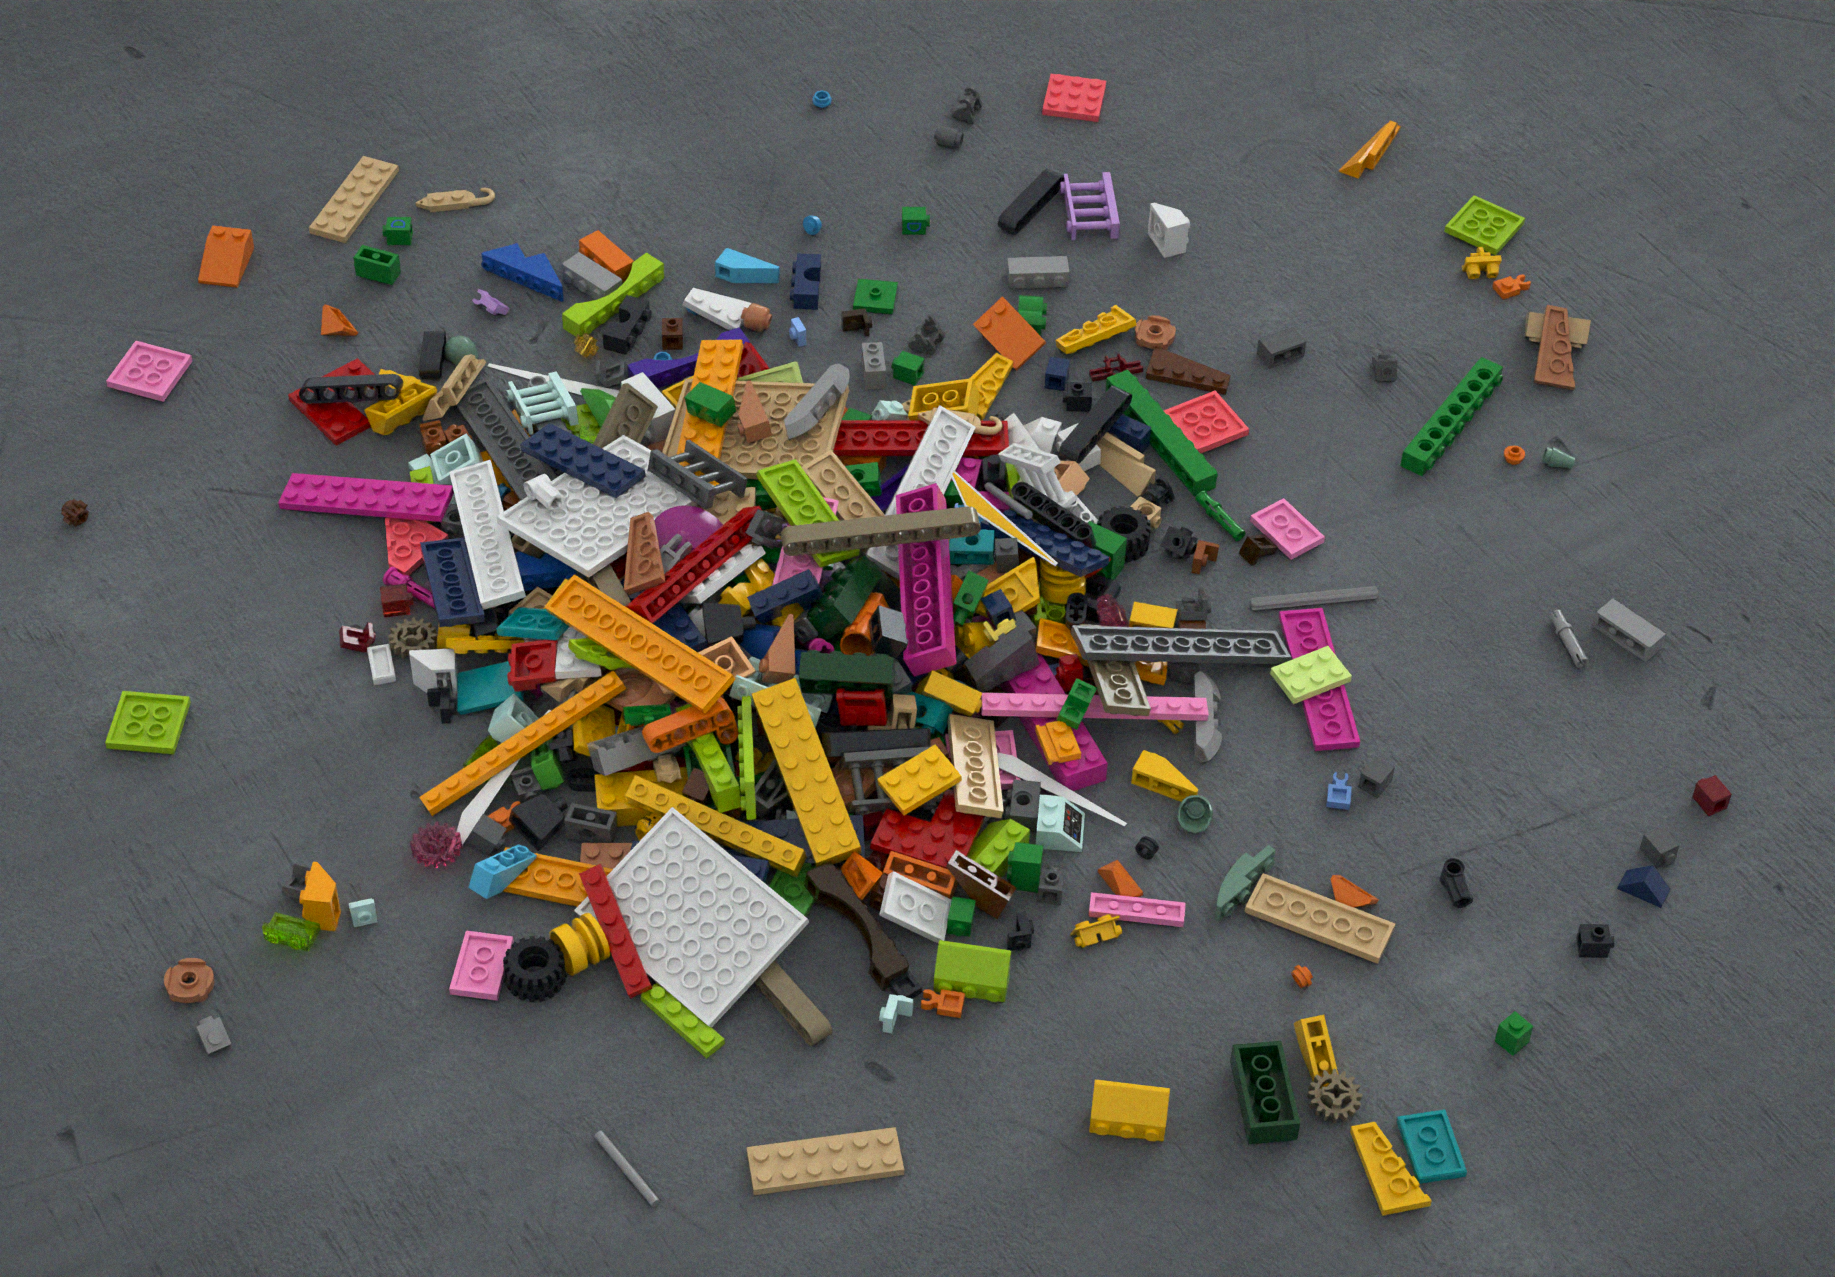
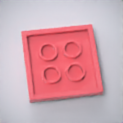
[1042,74,1106,122]
[1164,390,1249,454]

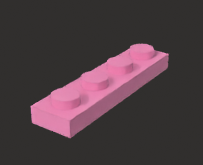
[1089,892,1186,927]

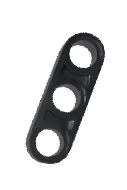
[419,331,446,378]

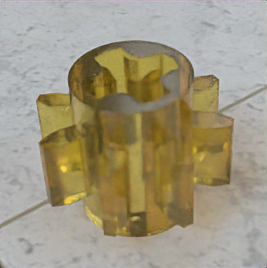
[573,332,599,358]

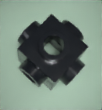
[1160,526,1198,559]

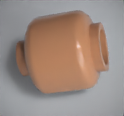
[741,303,772,332]

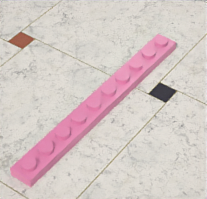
[980,693,1209,721]

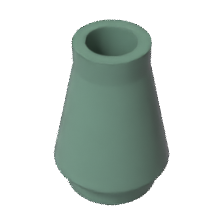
[1542,446,1575,469]

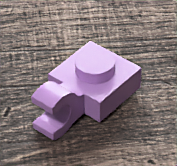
[472,289,509,315]

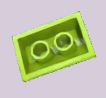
[968,819,1030,878]
[933,940,1011,1002]

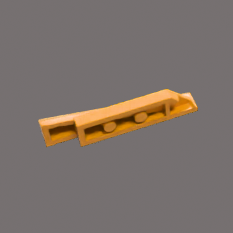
[1339,121,1401,179]

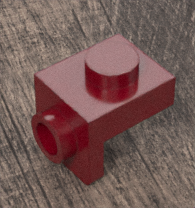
[339,622,376,653]

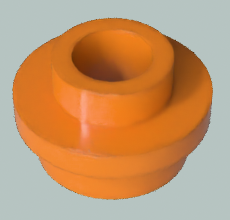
[1504,446,1525,465]
[1291,965,1313,988]

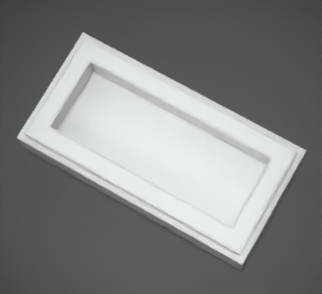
[367,644,396,685]

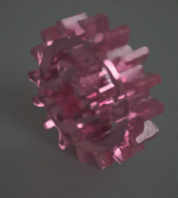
[1097,593,1129,627]
[410,821,462,868]

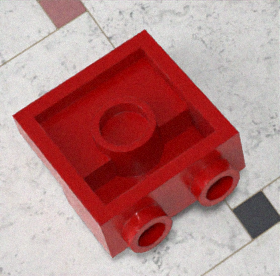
[507,640,558,692]

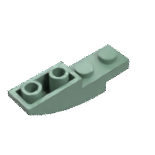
[1215,845,1276,922]

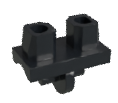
[549,727,578,763]

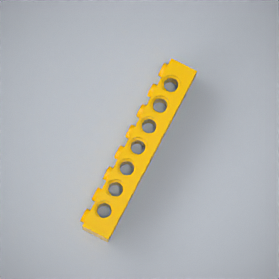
[625,775,807,878]

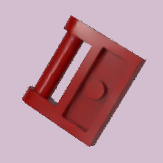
[836,689,887,726]

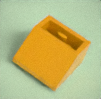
[299,862,341,931]

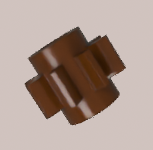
[61,499,89,527]

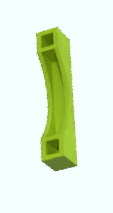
[562,253,664,340]
[675,704,741,813]

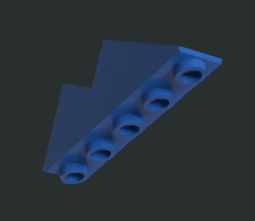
[481,243,564,302]
[515,551,586,591]
[740,624,807,675]

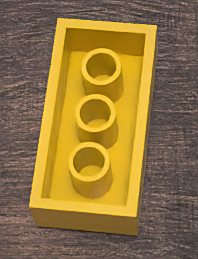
[595,767,688,827]

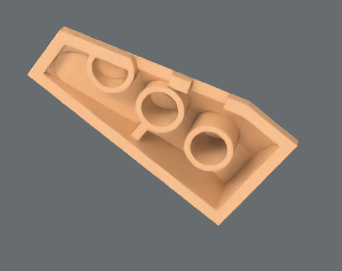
[1031,461,1090,521]

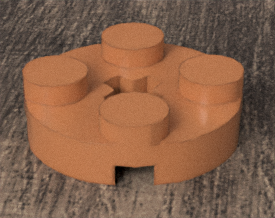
[1135,315,1176,350]
[164,958,215,1003]

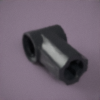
[1440,858,1474,908]

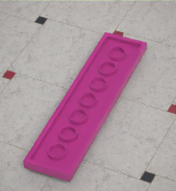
[278,473,454,522]
[1279,608,1360,751]

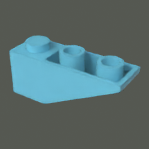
[715,248,780,283]
[468,844,537,899]

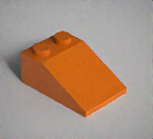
[198,225,254,288]
[973,296,1046,371]

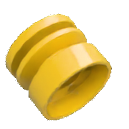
[1040,558,1086,604]
[549,913,610,976]

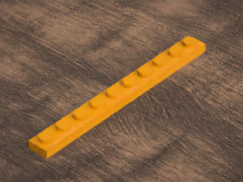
[419,671,626,816]

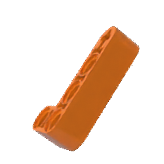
[642,697,738,753]

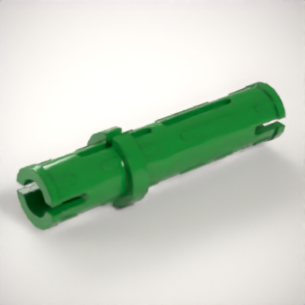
[1195,491,1246,541]

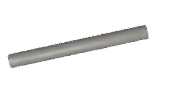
[985,482,1033,519]
[594,1131,660,1207]

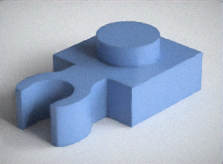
[1326,772,1352,810]

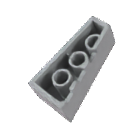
[587,726,686,776]

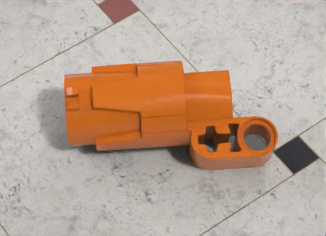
[840,592,890,656]

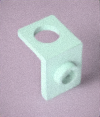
[349,898,378,927]

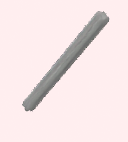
[1250,586,1378,611]

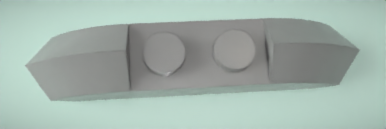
[784,364,850,440]
[1193,670,1222,763]

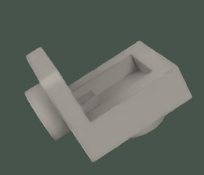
[195,1016,231,1055]

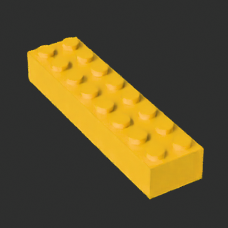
[752,678,862,868]

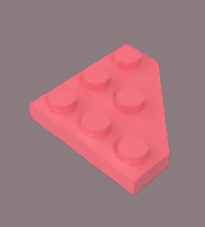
[385,518,449,576]

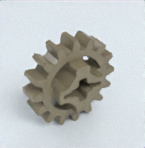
[388,617,437,659]
[1307,1069,1362,1123]

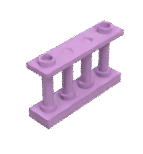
[1060,172,1120,240]

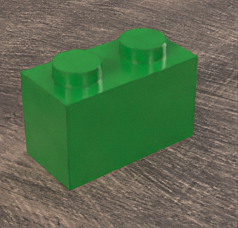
[353,245,401,285]
[684,382,736,427]
[1007,842,1043,893]

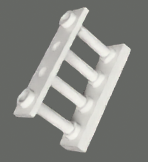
[998,443,1078,509]

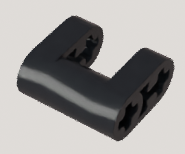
[1066,574,1121,623]
[1065,593,1087,630]

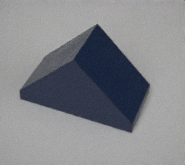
[1617,865,1670,908]

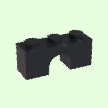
[603,295,652,355]

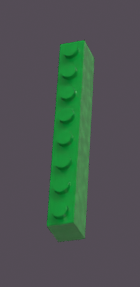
[1105,370,1218,497]

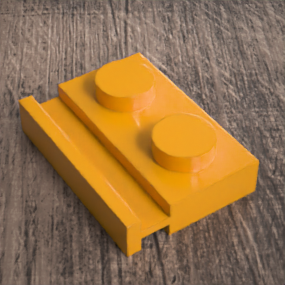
[1035,721,1081,765]

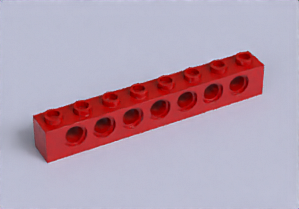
[625,506,761,623]

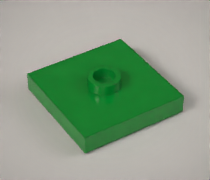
[853,279,898,314]

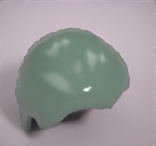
[444,335,479,367]
[1177,795,1213,834]

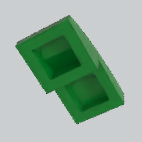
[1057,678,1097,730]

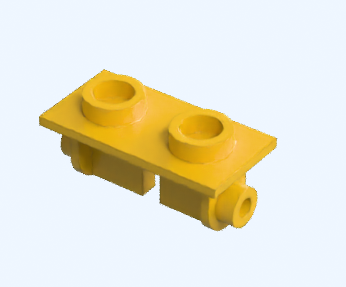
[1070,914,1122,948]

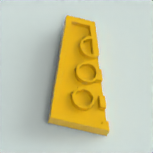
[1055,305,1137,354]
[970,353,1013,421]
[744,558,804,637]
[446,634,524,654]
[1350,1122,1432,1216]

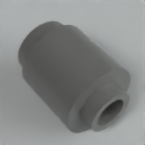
[934,125,964,148]

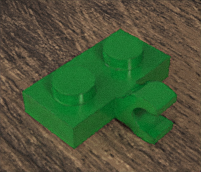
[623,704,671,727]

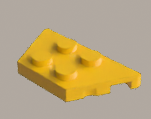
[965,557,1041,619]

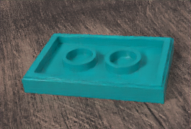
[496,607,570,640]
[457,661,524,715]
[1396,1109,1467,1184]

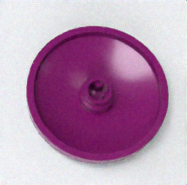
[654,506,723,554]

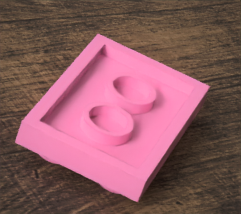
[1250,498,1325,560]
[449,931,514,1001]

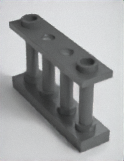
[648,440,748,509]
[839,746,943,815]

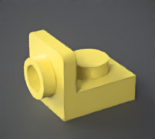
[983,619,1017,642]

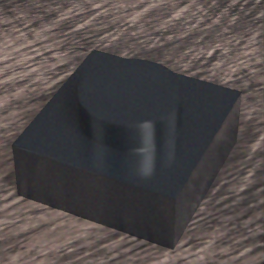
[889,971,922,999]

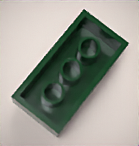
[807,555,882,641]
[799,650,895,699]
[1230,1041,1300,1145]

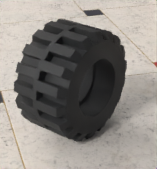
[1097,506,1151,563]
[503,936,566,1002]

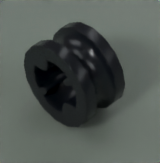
[1135,836,1159,860]

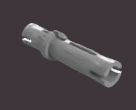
[1549,610,1589,668]

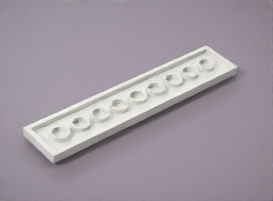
[865,405,976,580]
[449,460,526,610]

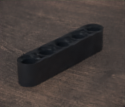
[998,169,1064,235]
[299,374,404,404]
[1059,386,1132,464]
[1011,482,1097,549]
[822,728,931,757]

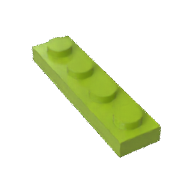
[641,983,725,1059]

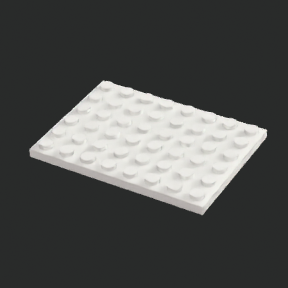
[497,435,714,578]
[574,807,809,1027]

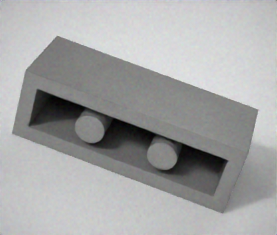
[562,252,622,300]
[1007,256,1069,289]
[1593,599,1666,662]

